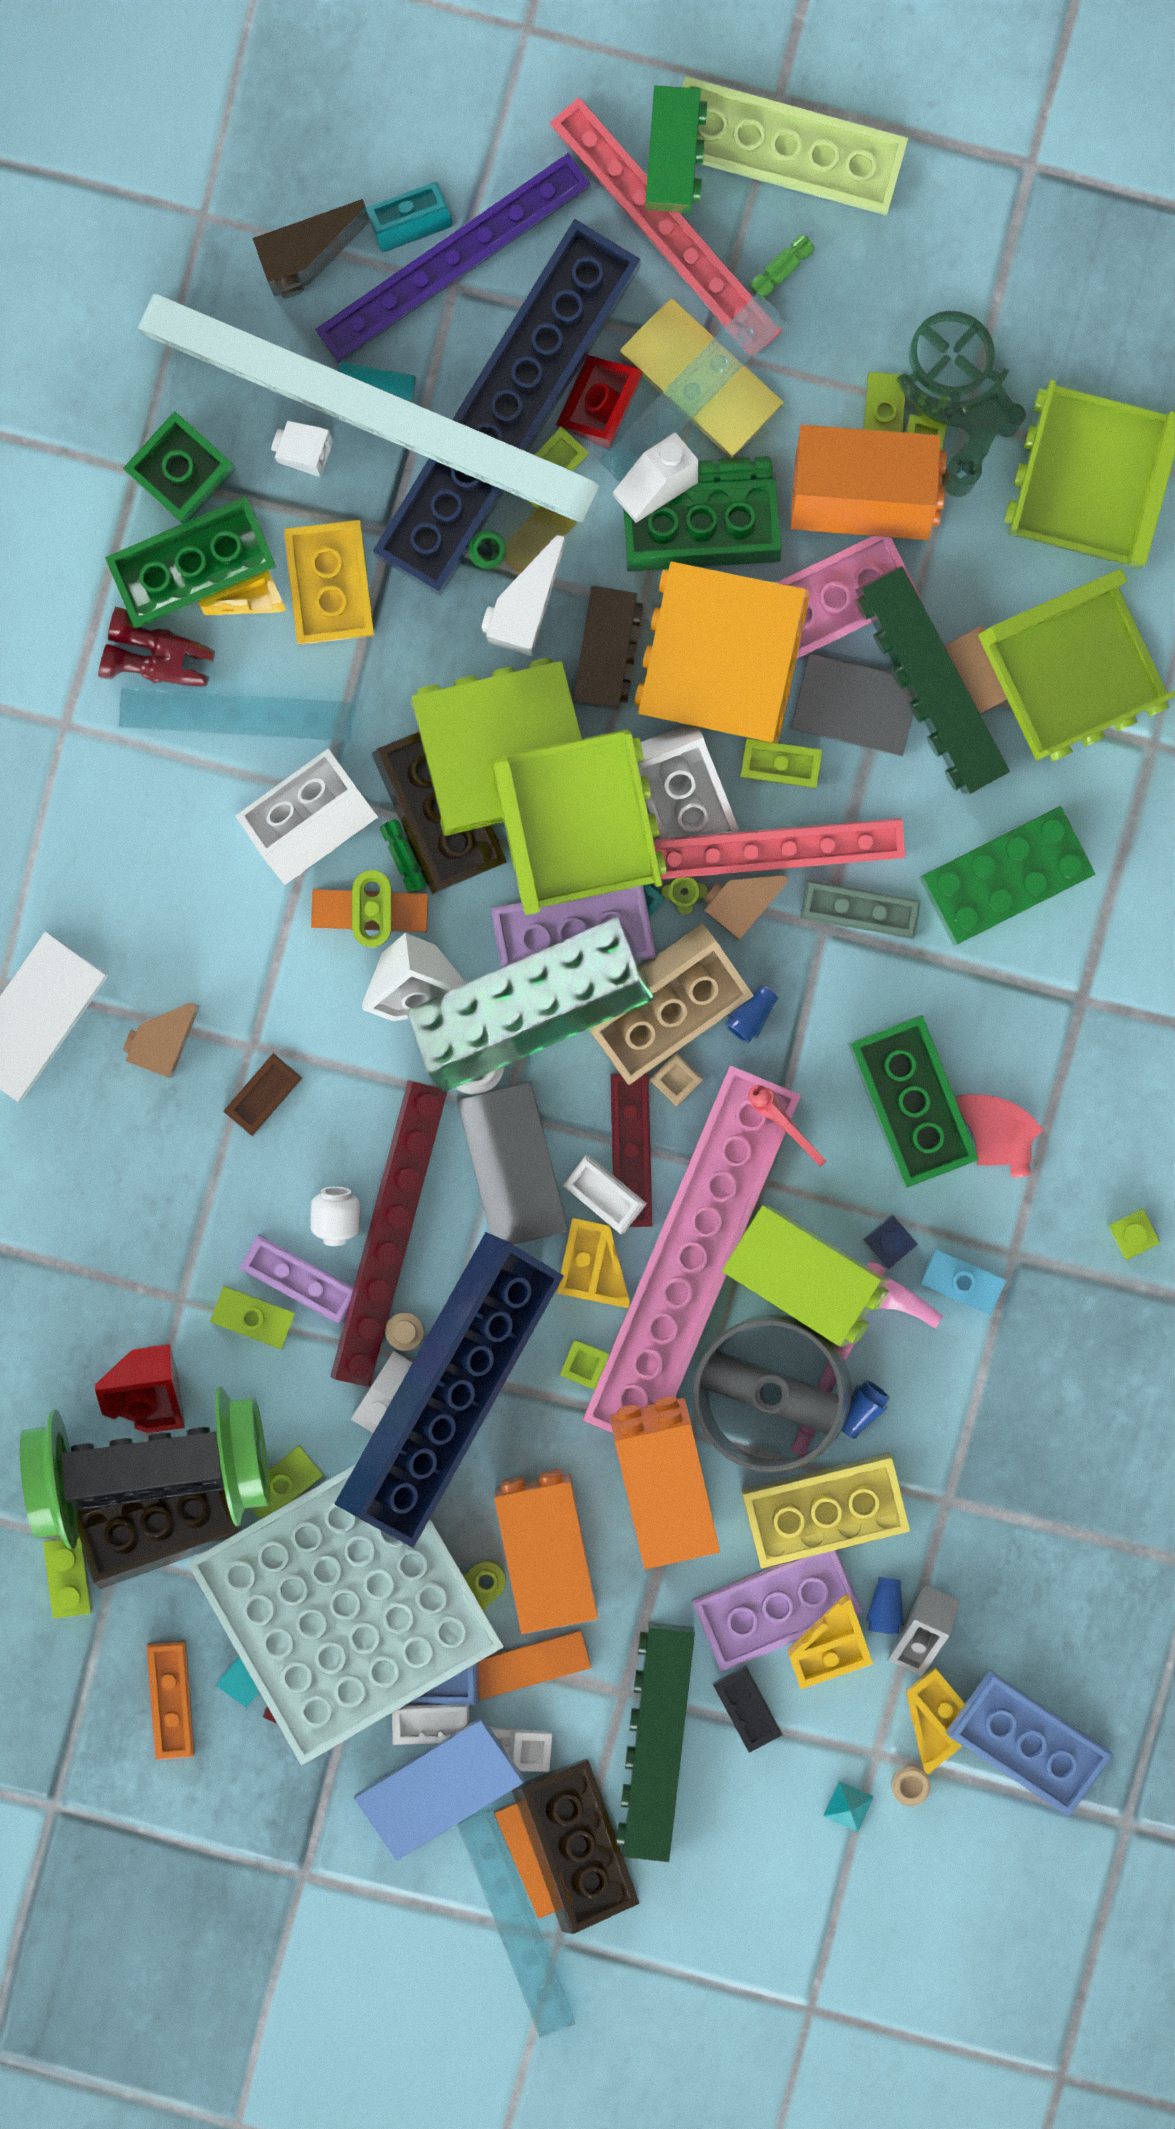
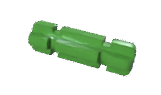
[750,234,815,299]

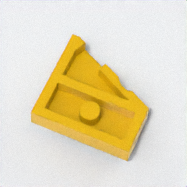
[198,571,286,615]
[905,1666,965,1775]

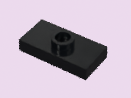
[713,1665,783,1753]

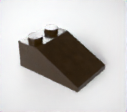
[252,199,369,298]

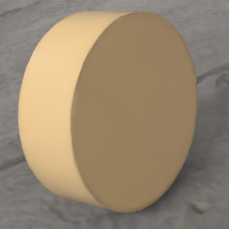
[891,1765,930,1806]

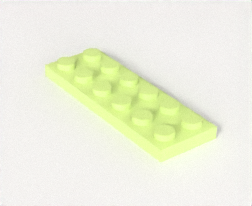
[682,76,908,216]

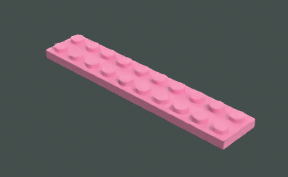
[582,1065,801,1433]

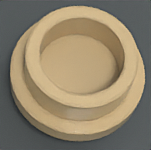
[385,1312,424,1351]

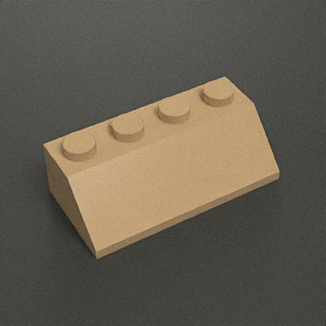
[577,923,754,1085]

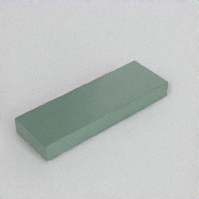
[800,880,921,939]

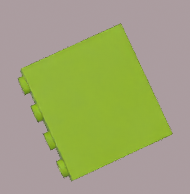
[1004,380,1175,569]
[978,568,1175,762]
[410,658,582,836]
[491,729,667,915]

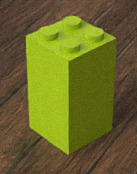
[722,1205,890,1347]

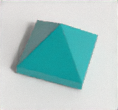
[823,1781,874,1832]

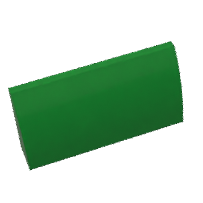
[623,478,781,572]
[105,496,277,628]

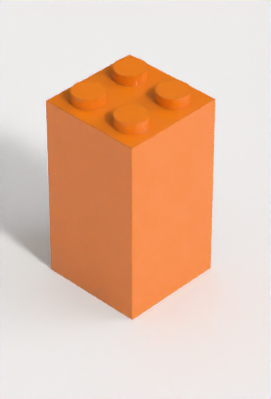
[790,424,947,540]
[610,1396,720,1570]
[494,1469,598,1634]

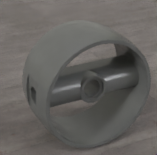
[693,1315,851,1472]

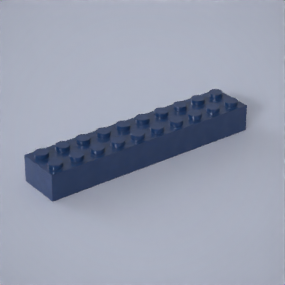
[373,219,641,597]

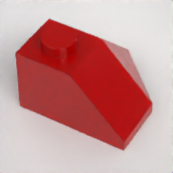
[95,1344,185,1433]

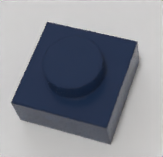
[863,1215,918,1269]

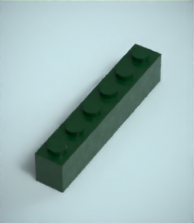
[855,566,1010,794]
[616,1622,695,1862]

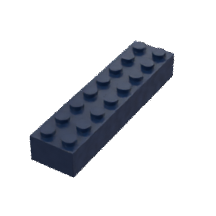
[334,1232,564,1548]

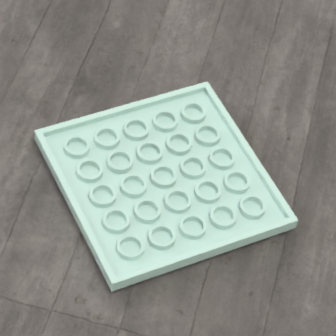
[187,1464,504,1766]

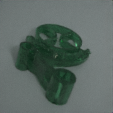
[896,311,1026,497]

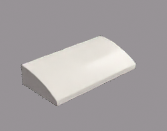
[0,932,109,1102]

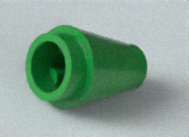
[468,530,507,569]

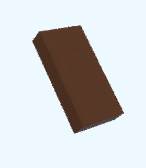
[223,1053,303,1136]

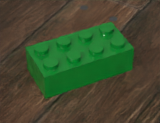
[919,806,1096,945]
[847,1015,979,1188]

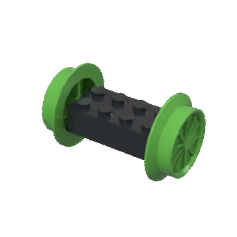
[19,1386,270,1549]

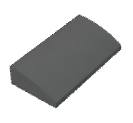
[457,1081,569,1245]

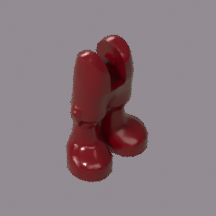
[98,606,215,687]

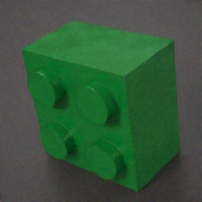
[123,411,236,524]

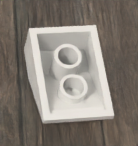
[481,535,565,656]
[637,724,740,839]

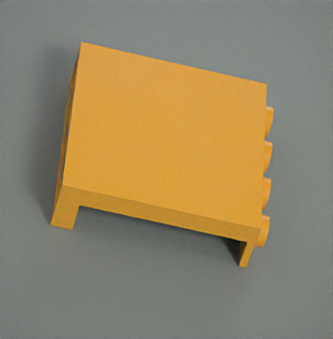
[635,561,811,744]

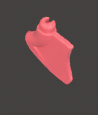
[748,1085,827,1167]
[956,1094,1044,1178]

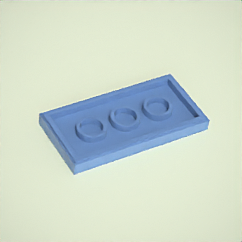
[945,1669,1113,1817]
[354,1716,525,1860]

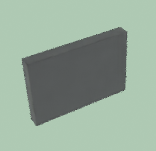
[791,653,913,757]

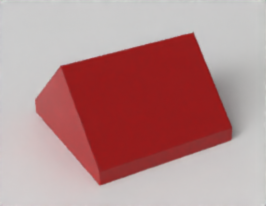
[556,355,643,450]

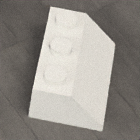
[235,748,378,885]

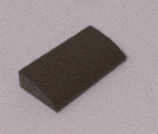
[371,732,507,895]
[77,1490,242,1589]
[512,1759,640,1934]

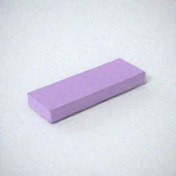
[239,1235,354,1325]

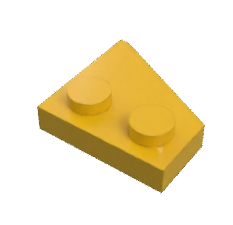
[556,1217,630,1308]
[787,1594,873,1689]

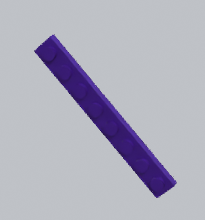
[315,153,590,363]

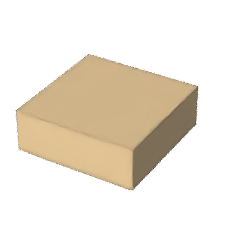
[649,1053,704,1107]

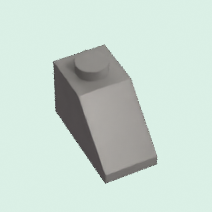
[888,1585,960,1676]

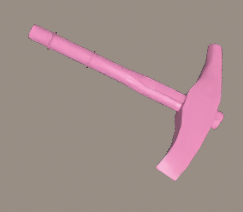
[791,1261,943,1455]

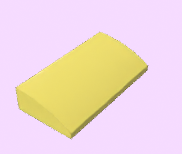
[619,298,784,459]
[741,1452,910,1569]

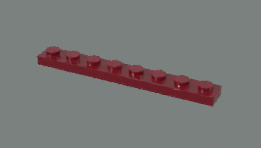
[330,1080,448,1387]

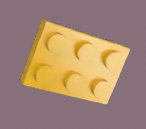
[284,520,375,645]

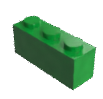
[645,85,707,213]

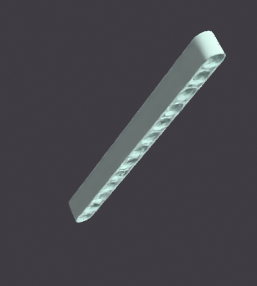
[137,294,599,522]

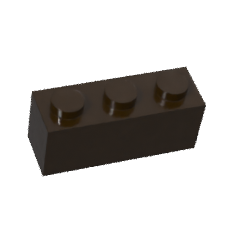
[573,586,643,711]

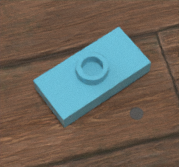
[920,1248,1006,1315]

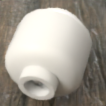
[310,1187,361,1246]

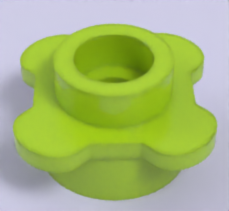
[661,877,708,915]

